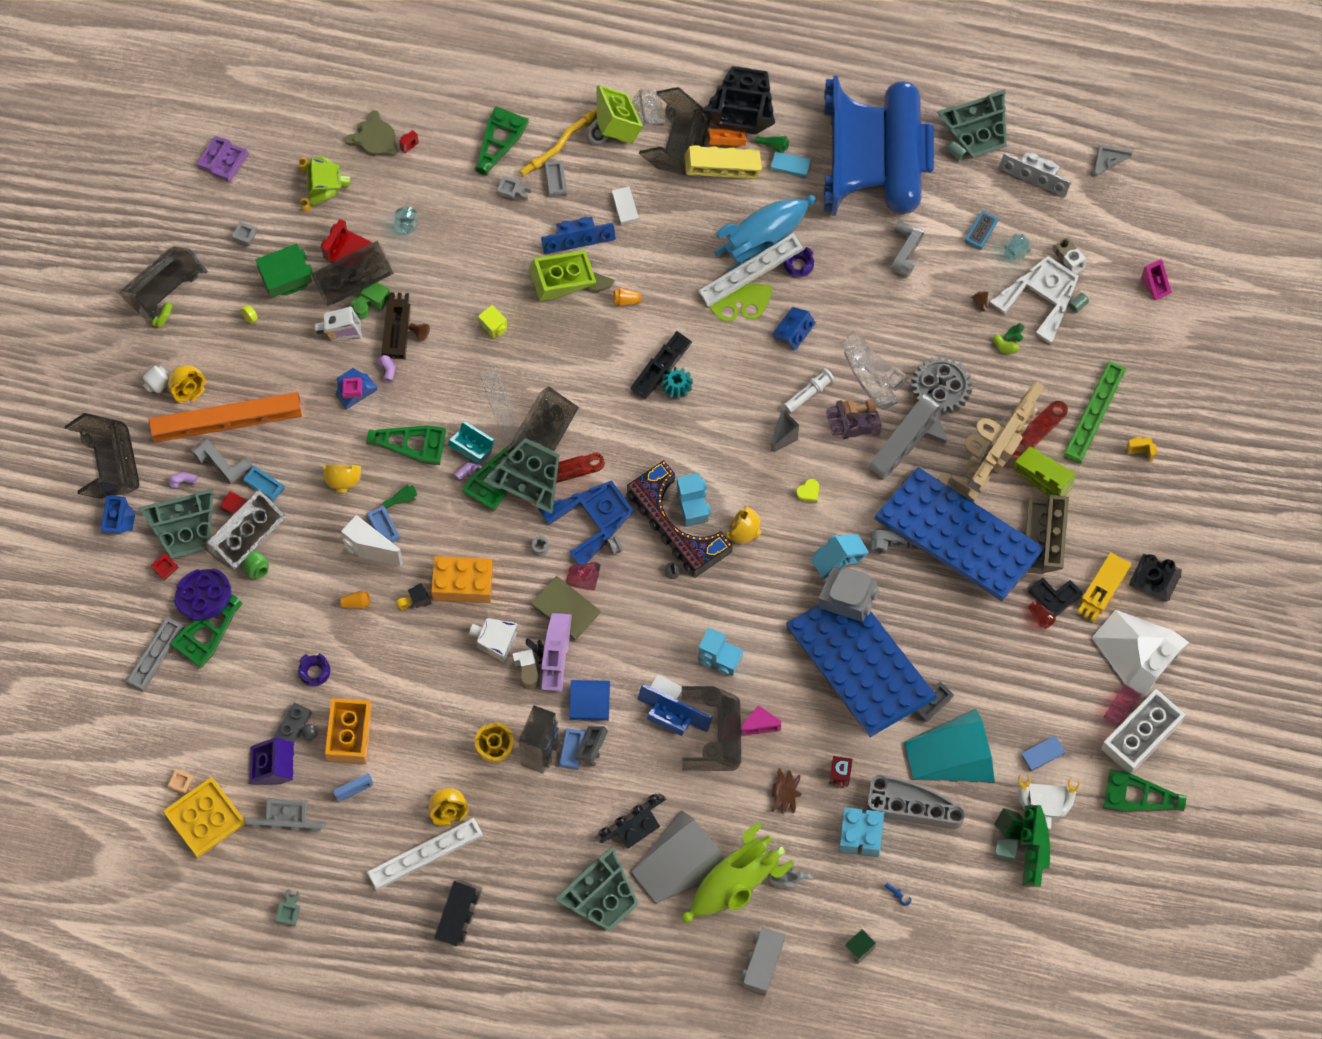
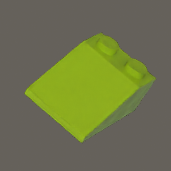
[596,85,643,144]
[529,250,596,301]

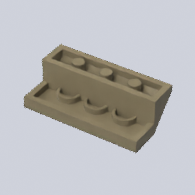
[1026,495,1069,574]

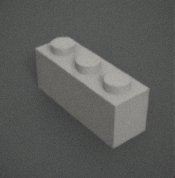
[740,927,785,996]

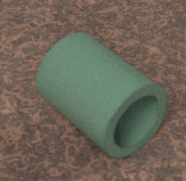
[947,141,967,161]
[1068,293,1089,313]

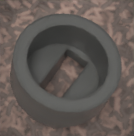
[665,562,680,579]

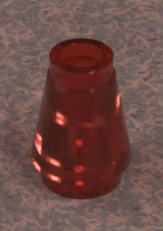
[1028,601,1056,629]

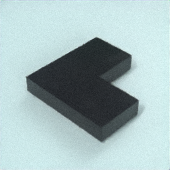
[1028,578,1083,619]

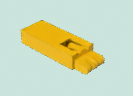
[1077,552,1131,623]

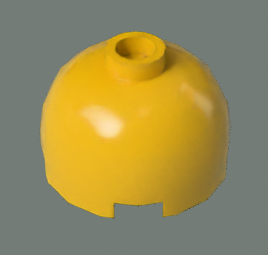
[168,365,207,403]
[323,465,361,493]
[725,505,761,545]
[475,722,514,763]
[428,788,469,826]

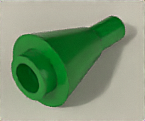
[755,136,789,153]
[382,483,418,509]

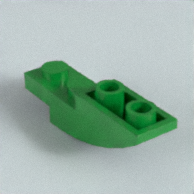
[1021,805,1050,887]

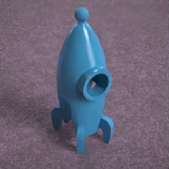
[714,195,816,272]

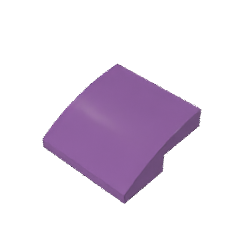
[196,136,249,182]

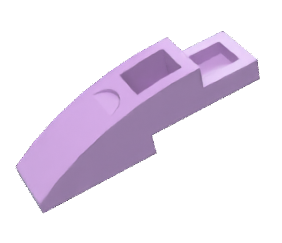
[541,613,572,692]

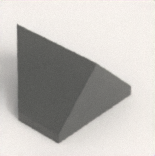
[771,410,799,452]

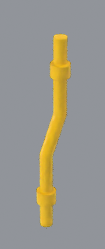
[519,108,597,176]

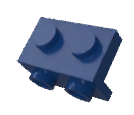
[772,307,816,350]

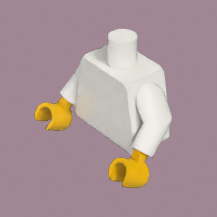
[1017,775,1079,831]

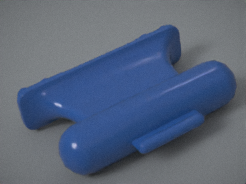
[824,76,934,216]

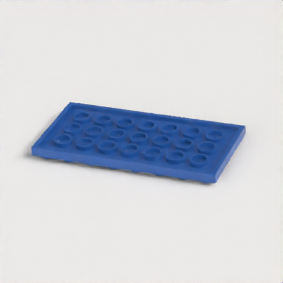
[875,467,1045,602]
[786,605,936,738]

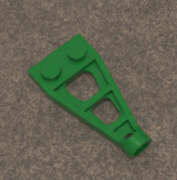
[475,106,529,176]
[367,425,446,465]
[462,438,522,512]
[171,594,243,669]
[1103,769,1187,812]

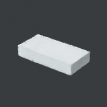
[612,186,639,225]

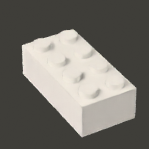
[1101,689,1186,774]

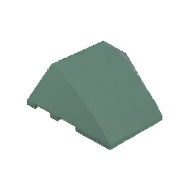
[937,89,1007,158]
[483,438,560,514]
[138,488,214,558]
[555,846,639,931]

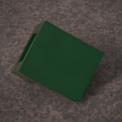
[994,808,1024,841]
[845,929,876,964]

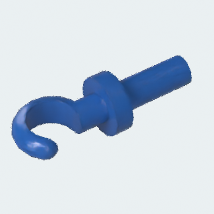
[884,883,911,906]

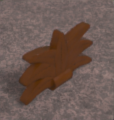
[771,768,802,814]

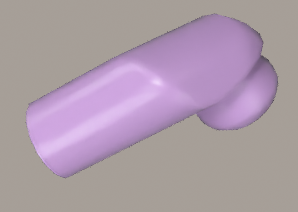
[377,355,396,382]
[453,463,482,481]
[169,472,198,488]

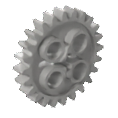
[911,356,972,415]

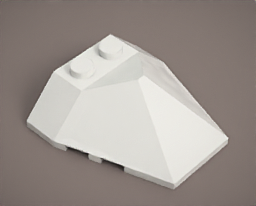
[1092,610,1189,700]

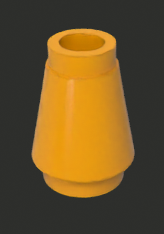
[613,288,641,306]
[341,590,370,609]

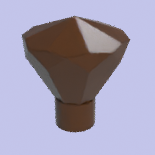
[971,291,989,312]
[409,323,430,341]

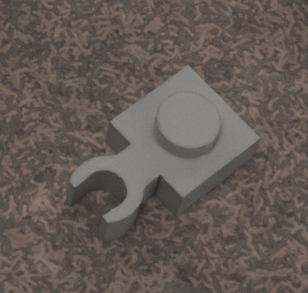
[497,176,531,200]

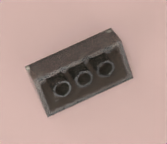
[311,240,394,307]
[202,489,286,570]

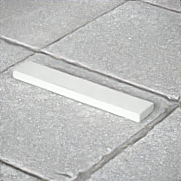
[698,233,804,307]
[367,818,483,891]

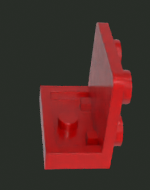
[321,219,372,272]

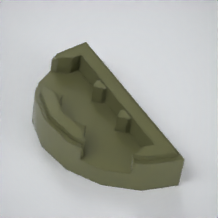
[585,272,614,293]

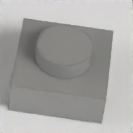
[232,222,257,246]

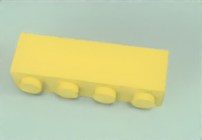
[684,145,762,179]

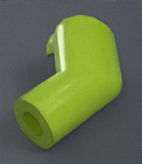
[152,302,173,328]
[992,334,1019,354]

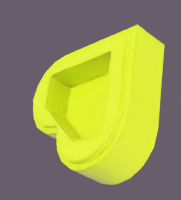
[796,479,819,502]

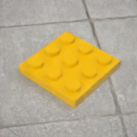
[163,776,246,859]

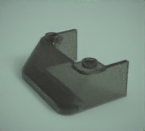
[639,87,710,175]
[119,246,208,320]
[65,413,140,499]
[681,686,741,771]

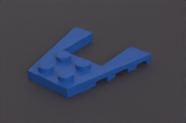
[538,481,634,569]

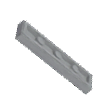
[126,617,184,692]

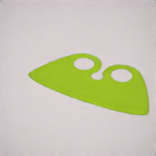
[710,284,773,321]

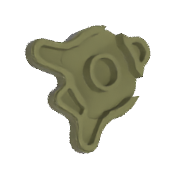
[346,110,398,156]

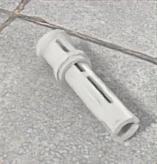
[783,368,835,414]

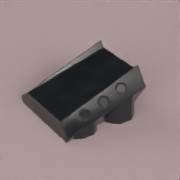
[1129,553,1182,602]

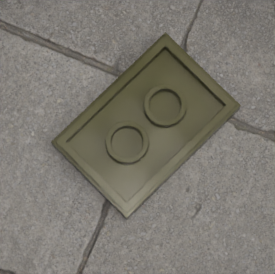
[531,576,601,640]

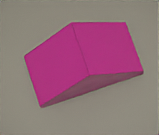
[1141,259,1172,300]
[741,705,781,736]

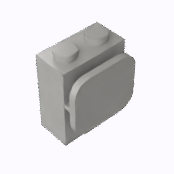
[818,567,879,622]

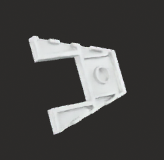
[990,256,1079,345]

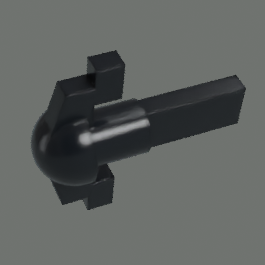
[526,638,544,664]

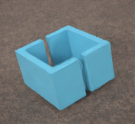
[839,807,884,857]

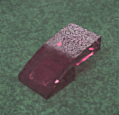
[1104,684,1142,726]

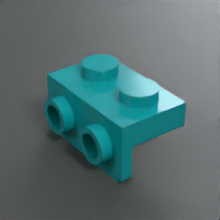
[448,421,495,464]

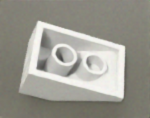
[341,515,403,566]

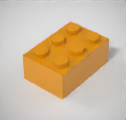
[432,556,493,603]
[325,698,373,764]

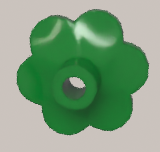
[1004,323,1025,342]

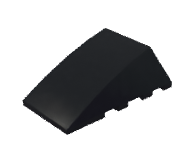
[703,66,775,135]

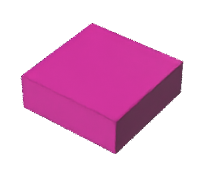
[342,377,362,398]

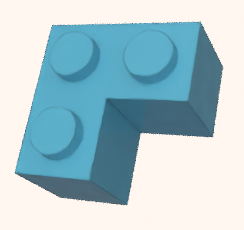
[677,473,711,527]
[811,534,869,578]
[698,627,743,676]

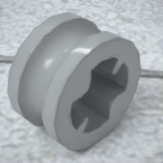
[532,536,549,556]
[607,536,623,555]

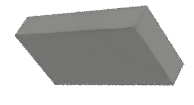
[544,160,567,198]

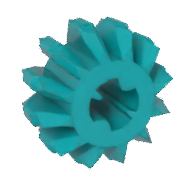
[661,366,693,399]

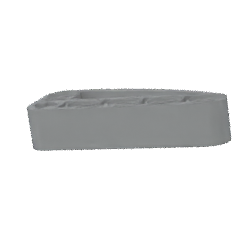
[868,394,944,480]
[867,775,965,829]

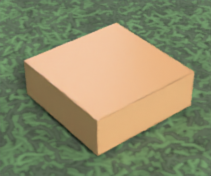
[167,769,194,795]

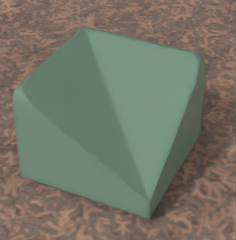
[994,839,1018,863]

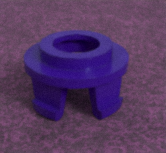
[784,247,814,277]
[298,653,331,686]

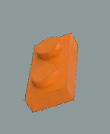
[707,129,746,147]

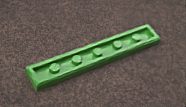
[1064,361,1126,464]

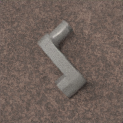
[891,220,925,277]
[191,439,253,484]
[870,530,921,554]

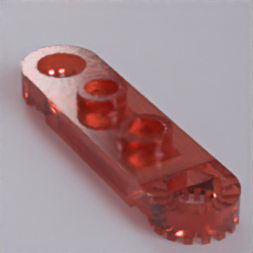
[1013,401,1068,457]
[556,452,605,483]

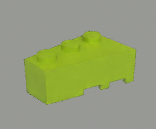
[1013,446,1076,497]

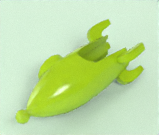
[682,822,794,924]

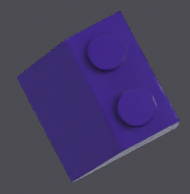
[249,737,294,785]

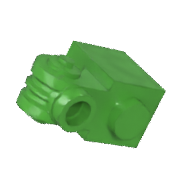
[350,279,390,319]

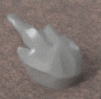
[586,119,609,146]
[768,864,814,889]

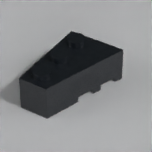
[434,880,482,946]

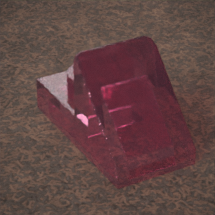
[566,562,601,590]

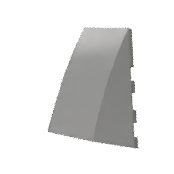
[631,810,724,904]

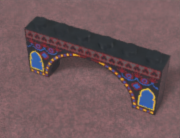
[626,460,733,578]

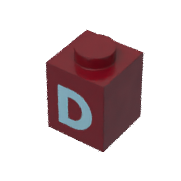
[829,756,853,788]

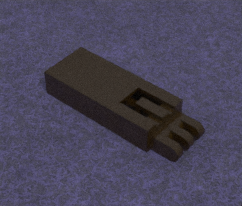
[381,292,411,360]

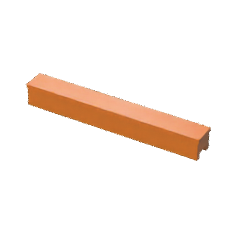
[148,392,302,443]

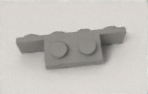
[998,152,1071,197]
[244,798,326,832]

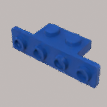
[541,217,616,254]
[638,684,713,736]

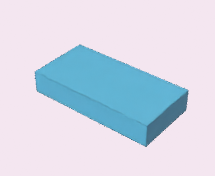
[771,152,811,178]

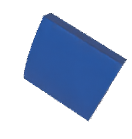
[570,680,610,721]

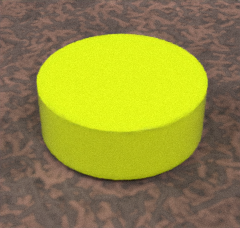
[240,305,258,324]

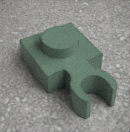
[275,889,300,927]

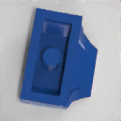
[335,368,378,410]
[100,495,136,534]

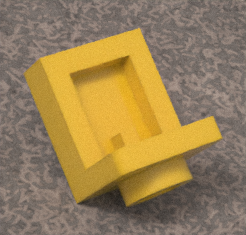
[1126,437,1157,462]

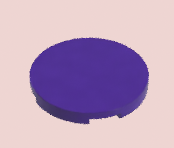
[174,568,232,621]

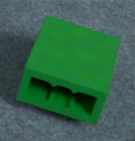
[255,244,314,298]

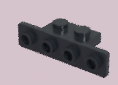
[595,793,666,849]

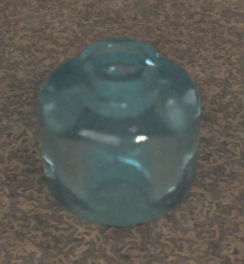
[394,207,418,234]
[1004,234,1031,261]

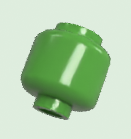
[240,551,269,579]

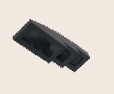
[630,331,693,400]

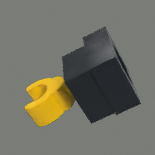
[396,583,432,611]

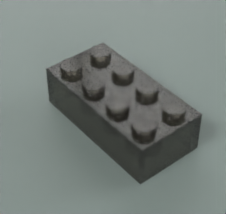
[506,386,579,453]
[518,705,560,774]

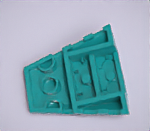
[904,709,995,783]

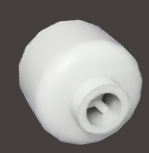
[143,365,170,394]

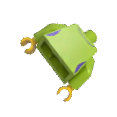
[298,156,350,212]

